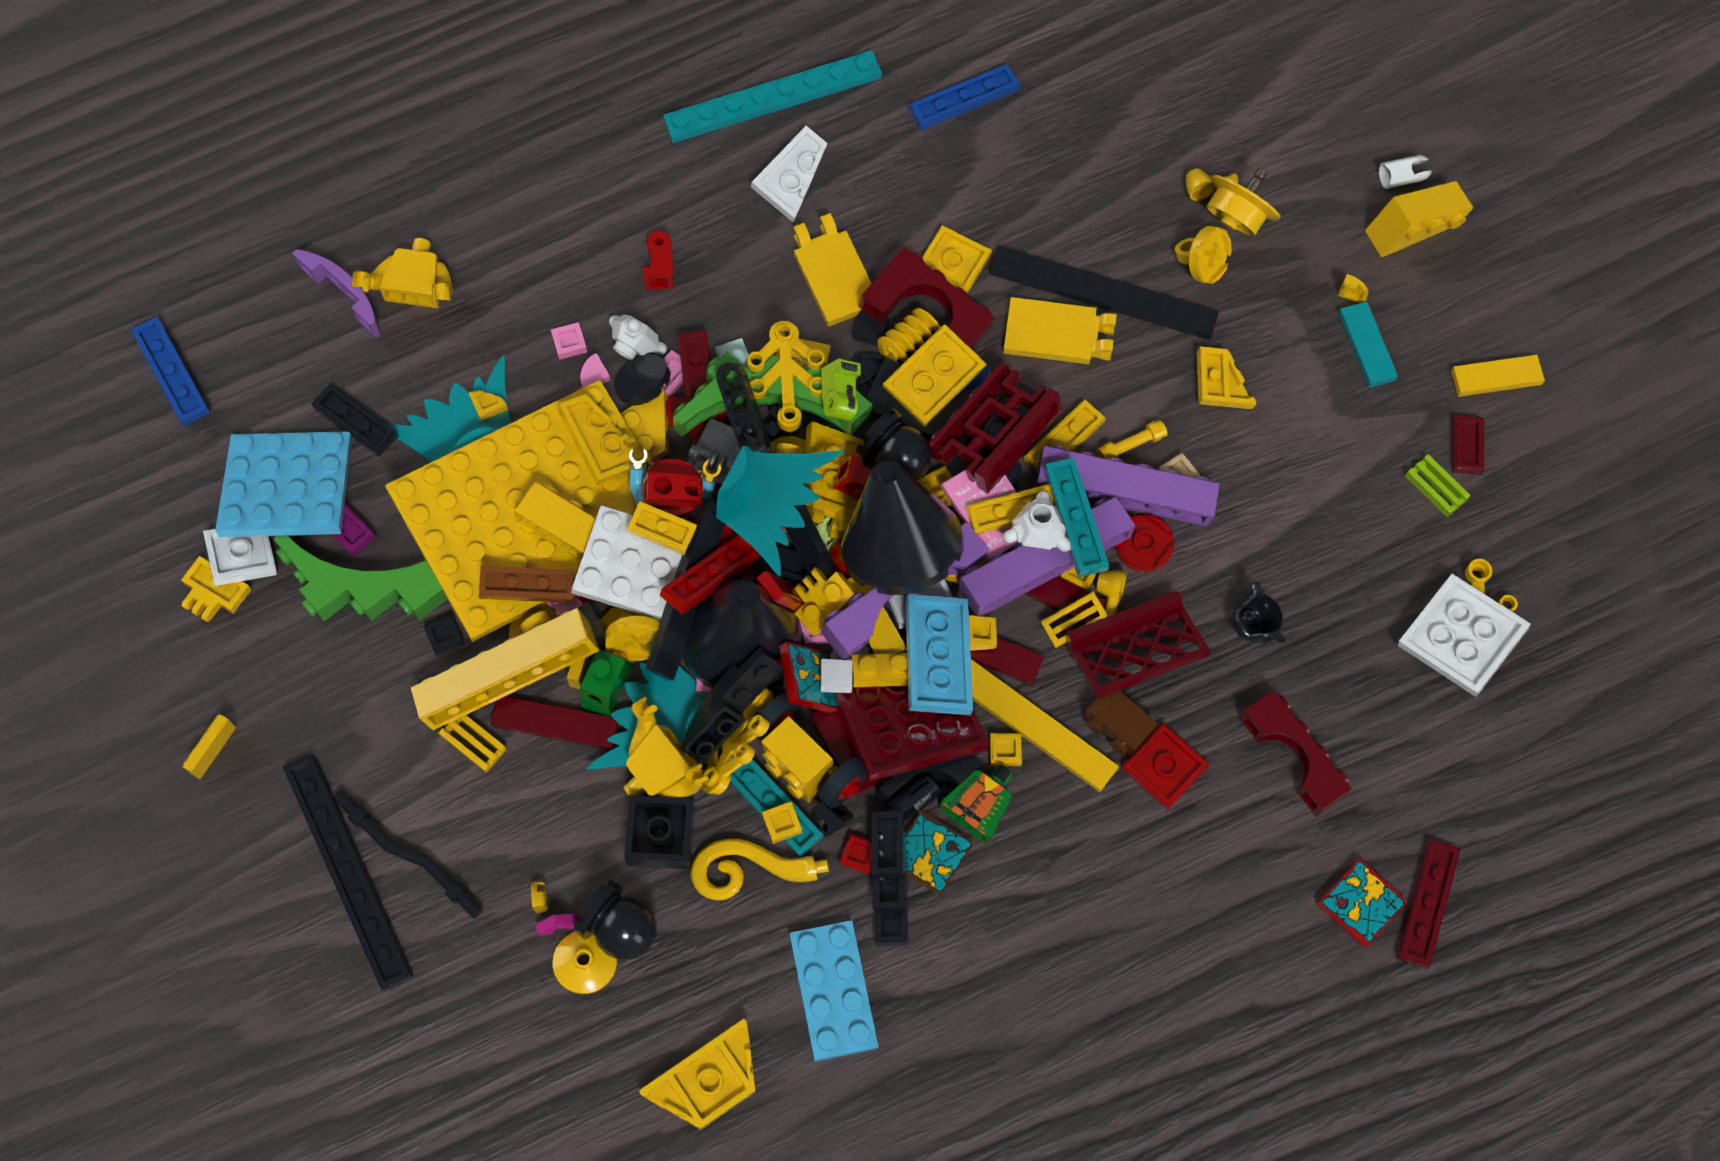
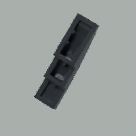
[871,811,909,946]

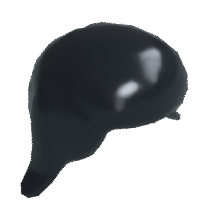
[1232,581,1286,644]

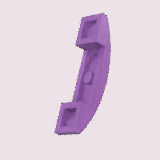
[292,249,380,338]

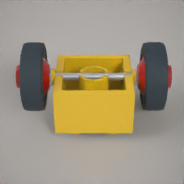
[757,692,867,808]

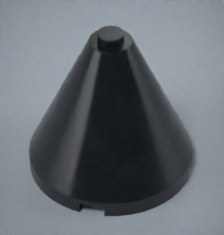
[841,461,964,595]
[682,579,802,689]

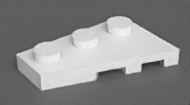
[751,126,827,223]

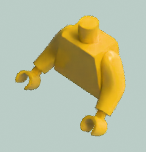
[351,238,453,308]
[624,696,709,798]

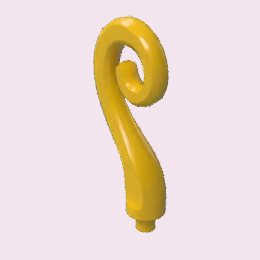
[690,838,829,901]

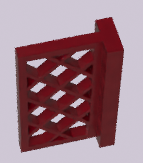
[1066,591,1210,699]

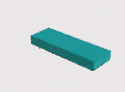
[1338,302,1398,388]

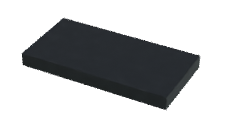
[866,358,985,446]

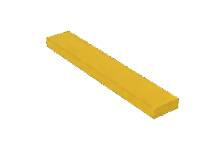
[971,659,1119,793]

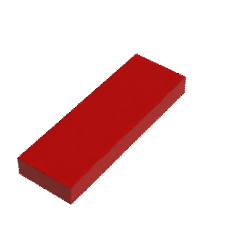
[757,571,805,611]

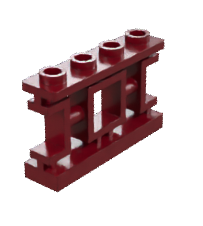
[929,362,1063,494]

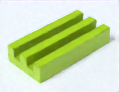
[1405,454,1471,517]

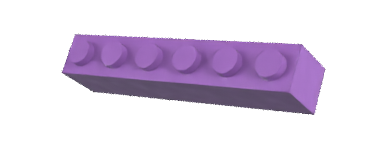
[1034,445,1219,527]
[959,497,1135,616]

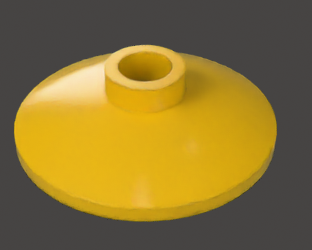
[553,932,617,994]

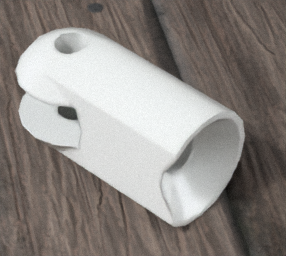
[1379,155,1432,189]

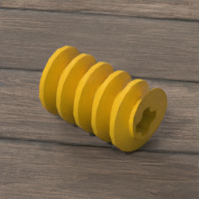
[877,308,941,363]

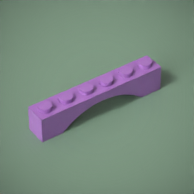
[821,522,989,660]

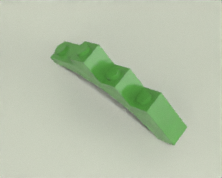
[673,351,872,437]
[274,536,448,622]

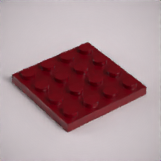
[832,679,989,782]

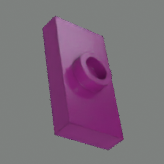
[331,504,376,557]

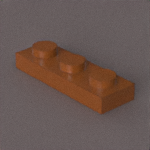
[479,566,575,603]

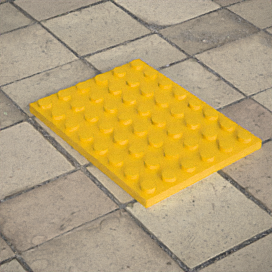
[385,380,644,642]

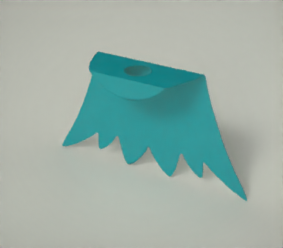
[387,355,511,462]
[716,446,844,577]
[586,663,708,770]

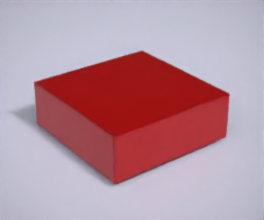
[839,834,872,876]

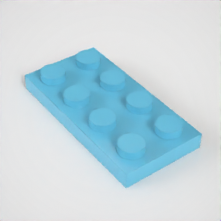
[905,594,973,715]
[789,920,878,1062]

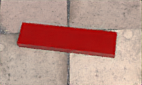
[659,535,762,615]

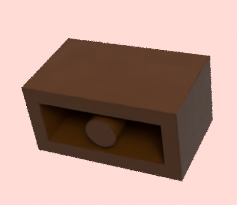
[1083,690,1158,758]

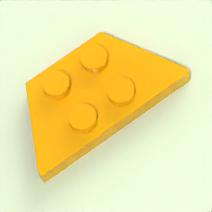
[639,1019,756,1130]

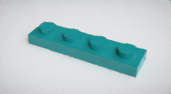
[1044,458,1109,577]
[730,756,823,858]

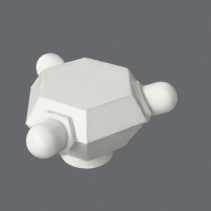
[609,315,667,361]
[1003,491,1071,552]

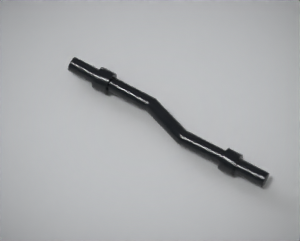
[334,790,483,919]

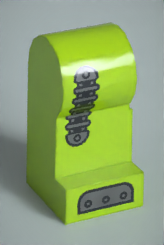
[821,358,861,421]

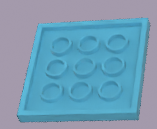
[215,432,353,537]

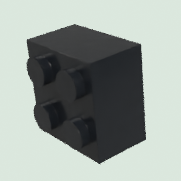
[624,796,695,870]

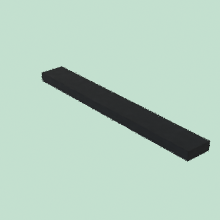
[990,246,1219,340]
[283,753,413,992]

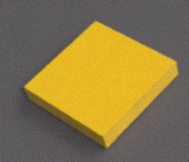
[922,225,992,294]

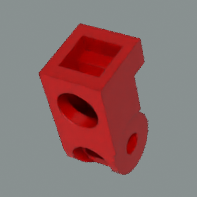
[643,231,674,290]
[833,453,871,500]
[643,472,702,508]

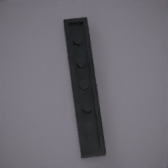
[646,498,725,681]

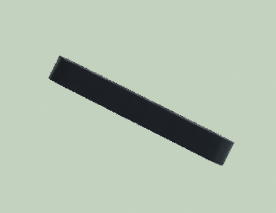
[716,362,774,453]

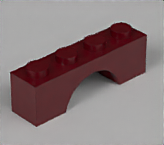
[1239,690,1352,817]

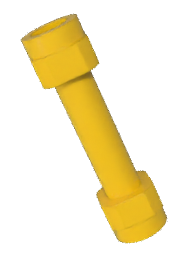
[1097,420,1167,459]

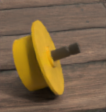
[1206,167,1281,237]

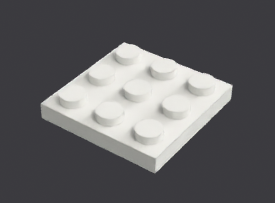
[572,505,683,621]
[1398,574,1530,697]

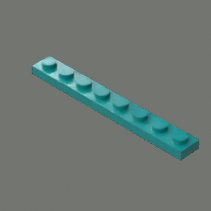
[663,50,882,143]

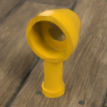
[1186,168,1239,201]
[1097,570,1126,616]

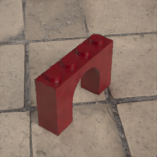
[858,247,995,350]

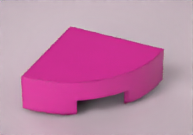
[535,914,581,936]

